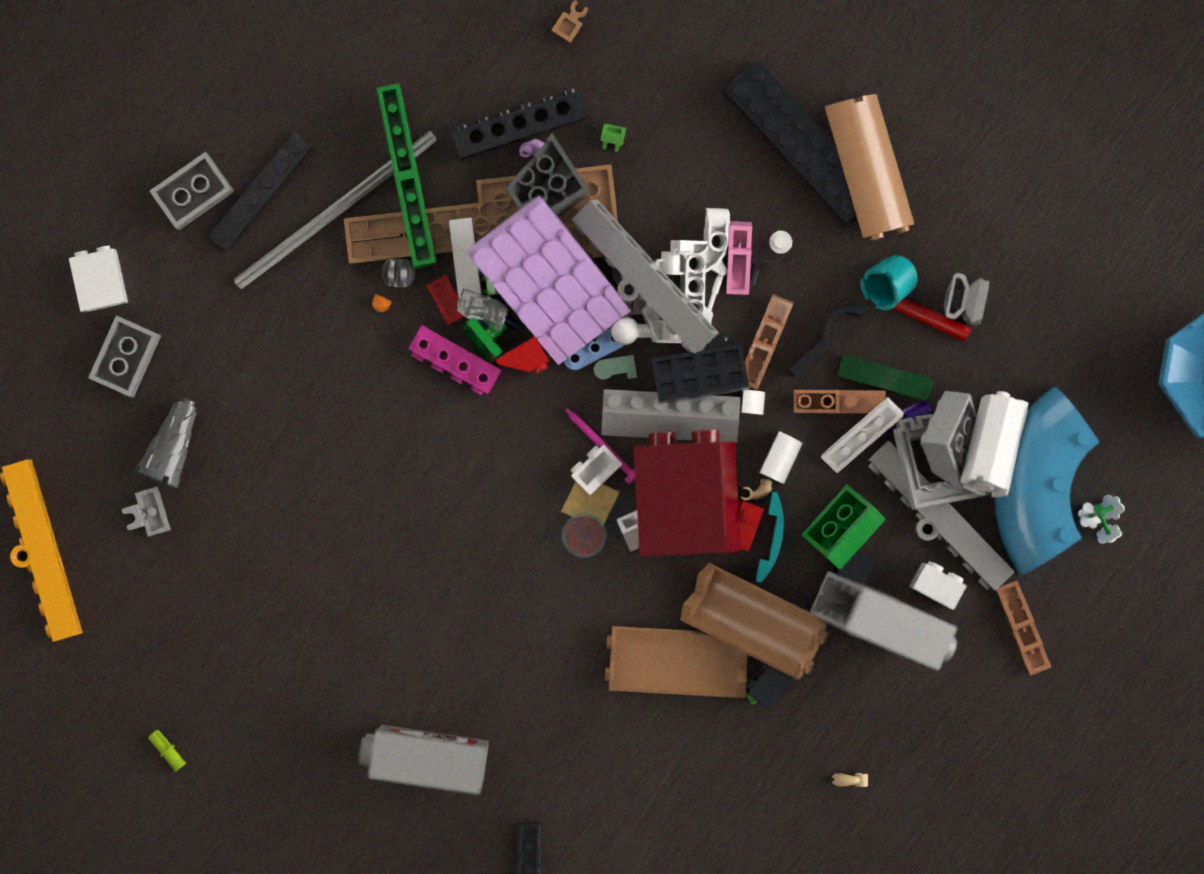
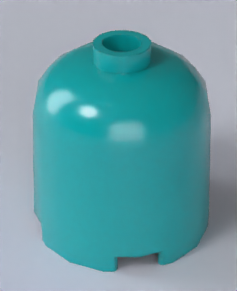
[860,255,918,310]

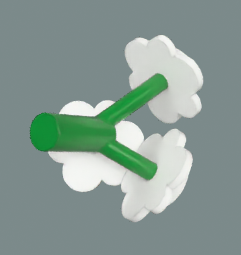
[1078,495,1125,544]

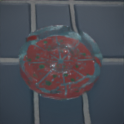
[562,512,607,558]

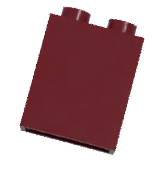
[634,430,741,556]

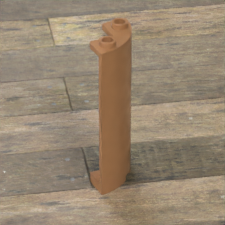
[825,94,915,241]
[680,563,828,680]
[605,626,748,698]

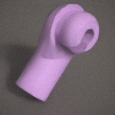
[519,139,545,158]

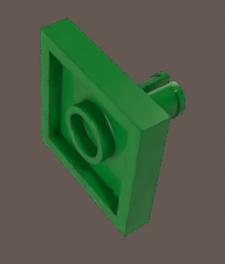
[462,317,507,364]

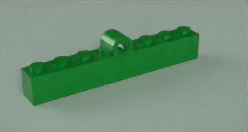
[377,84,437,269]

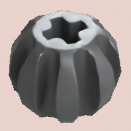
[381,259,415,287]

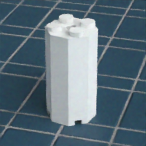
[960,391,1029,498]

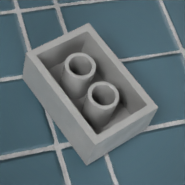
[150,152,235,230]
[88,316,161,397]

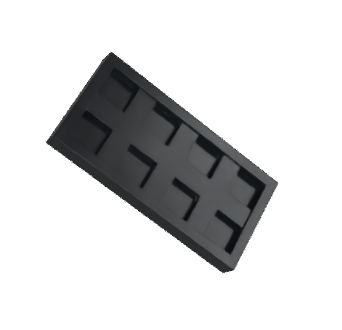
[652,344,749,404]

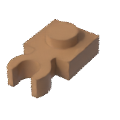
[551,0,588,44]

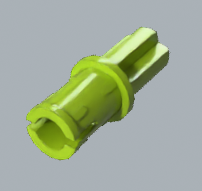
[148,730,186,772]

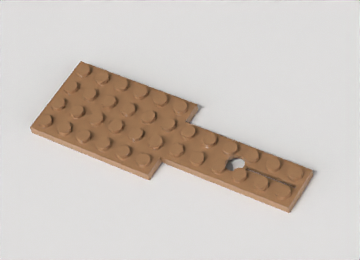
[344,165,618,264]

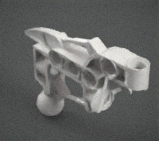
[611,208,730,352]

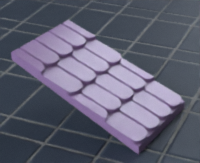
[466,195,631,365]

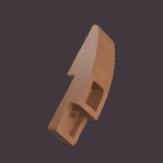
[794,390,886,414]

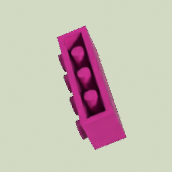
[409,325,502,396]

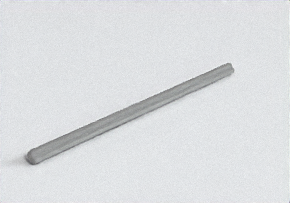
[234,131,437,289]

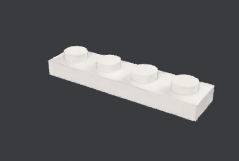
[821,397,903,473]

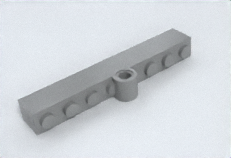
[572,200,719,353]
[867,441,1014,591]

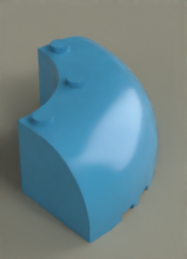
[994,387,1099,576]

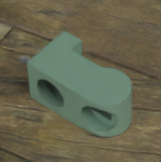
[594,355,637,380]

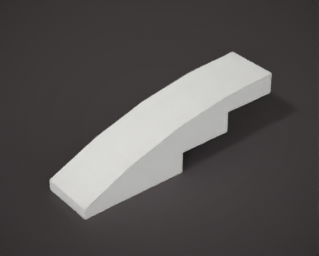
[449,218,483,314]

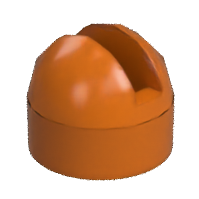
[372,294,392,312]

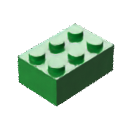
[801,485,886,569]

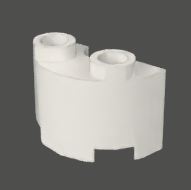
[570,445,622,495]

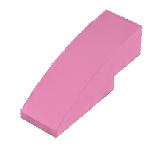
[726,221,752,295]

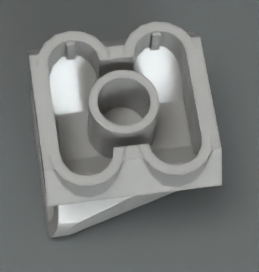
[944,273,989,326]

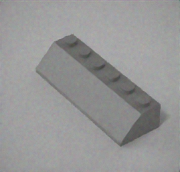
[601,389,740,443]

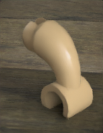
[739,478,772,500]
[832,773,868,787]

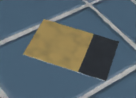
[561,481,637,540]

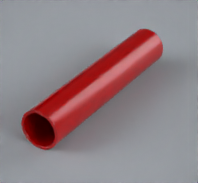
[892,298,971,342]

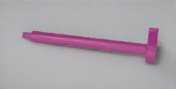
[565,409,635,484]

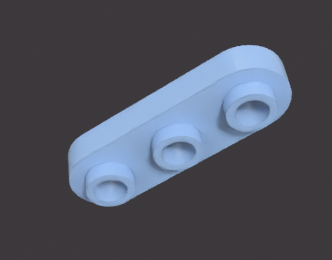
[564,327,624,370]

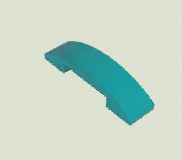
[755,492,784,582]

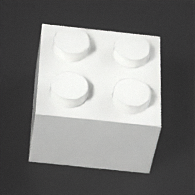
[909,561,966,610]

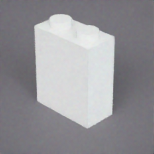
[69,246,128,313]

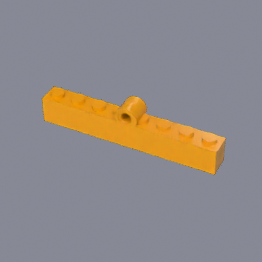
[0,460,83,642]

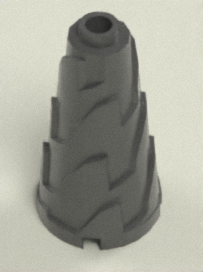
[135,398,197,489]

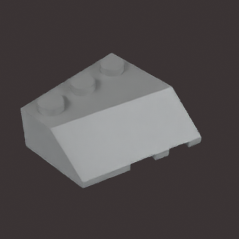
[921,391,977,490]

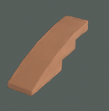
[745,294,794,390]
[996,580,1051,676]

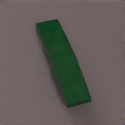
[837,354,934,402]

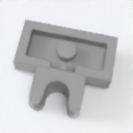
[122,487,171,537]

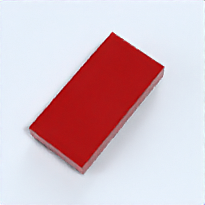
[426,275,468,325]

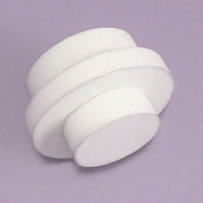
[769,231,792,254]

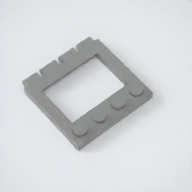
[893,414,992,510]

